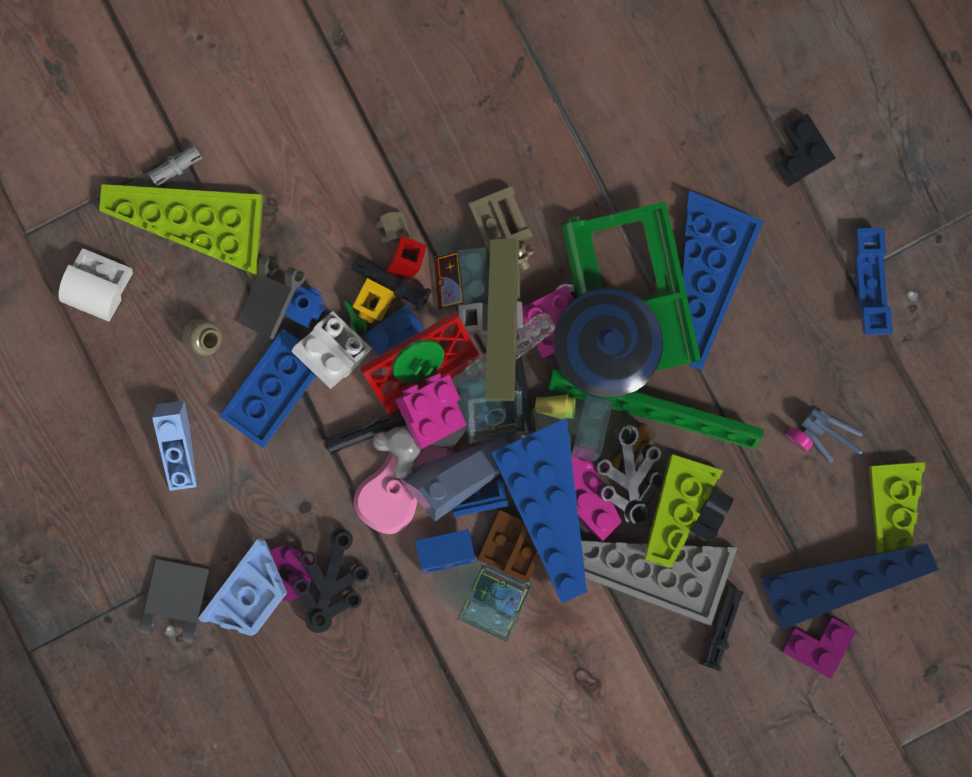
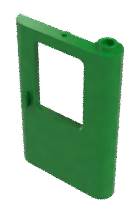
[561,201,701,372]

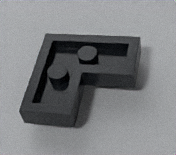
[774,113,836,188]

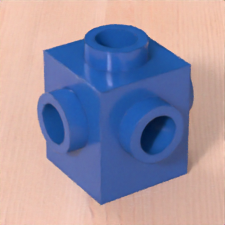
[284,285,326,329]

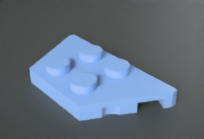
[198,538,287,636]

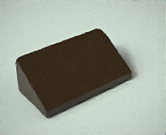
[610,422,655,474]

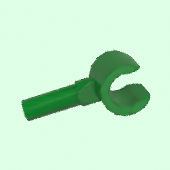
[343,300,367,334]

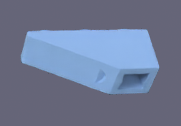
[152,401,197,491]

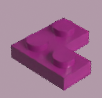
[781,617,857,679]

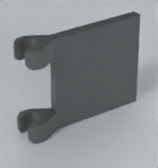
[237,256,306,339]
[139,559,210,642]

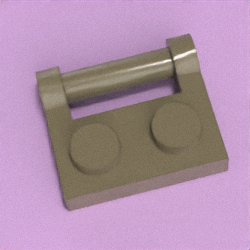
[469,186,534,254]

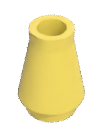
[535,394,576,420]

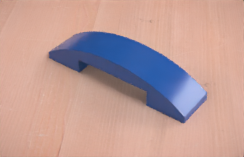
[855,227,893,335]

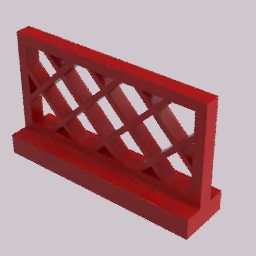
[360,311,483,415]

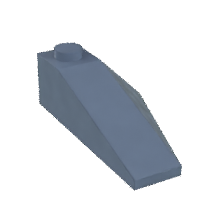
[401,437,509,521]

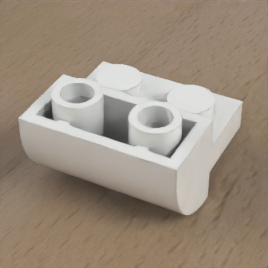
[59,248,133,321]
[291,311,372,389]

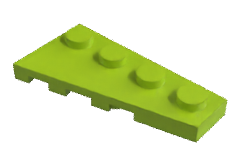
[643,454,723,568]
[868,462,926,553]

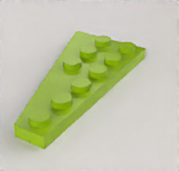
[99,184,263,276]

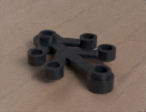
[593,423,664,526]
[292,528,369,633]

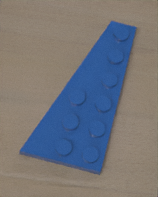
[682,190,764,371]
[492,418,587,603]

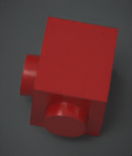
[386,236,427,279]

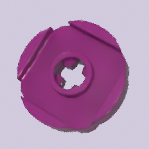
[270,546,312,601]

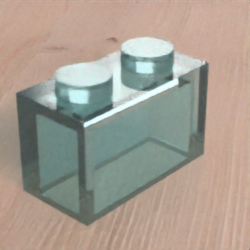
[571,395,613,462]

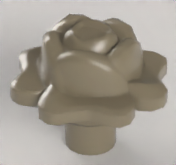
[518,242,534,271]

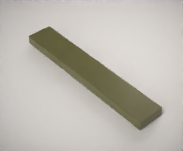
[485,238,519,401]

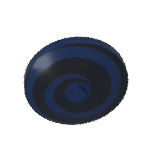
[553,288,663,398]

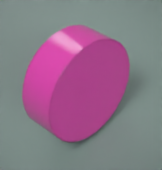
[785,427,813,452]

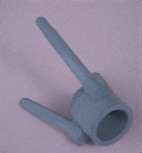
[801,408,863,463]

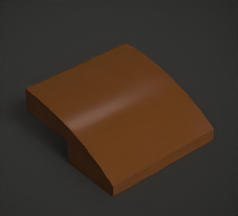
[476,509,540,583]

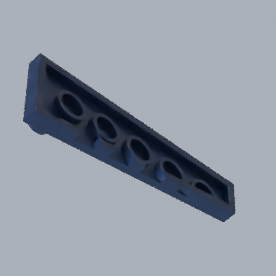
[760,543,939,630]

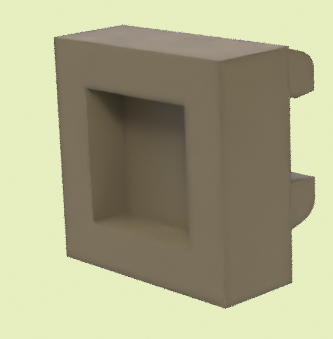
[376,212,412,243]

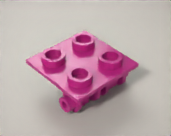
[522,285,574,358]

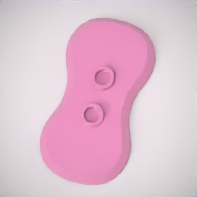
[353,426,453,534]

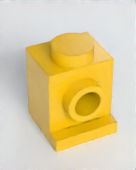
[353,278,396,323]

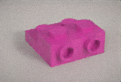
[395,372,467,449]

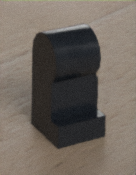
[690,488,734,543]

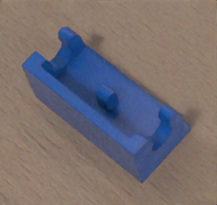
[453,476,508,517]
[415,529,476,574]

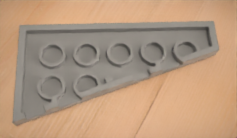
[581,541,737,625]

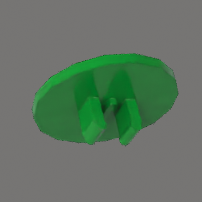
[392,339,444,383]

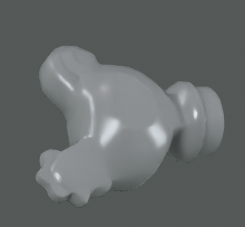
[372,425,421,479]

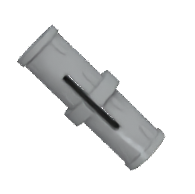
[148,144,203,187]

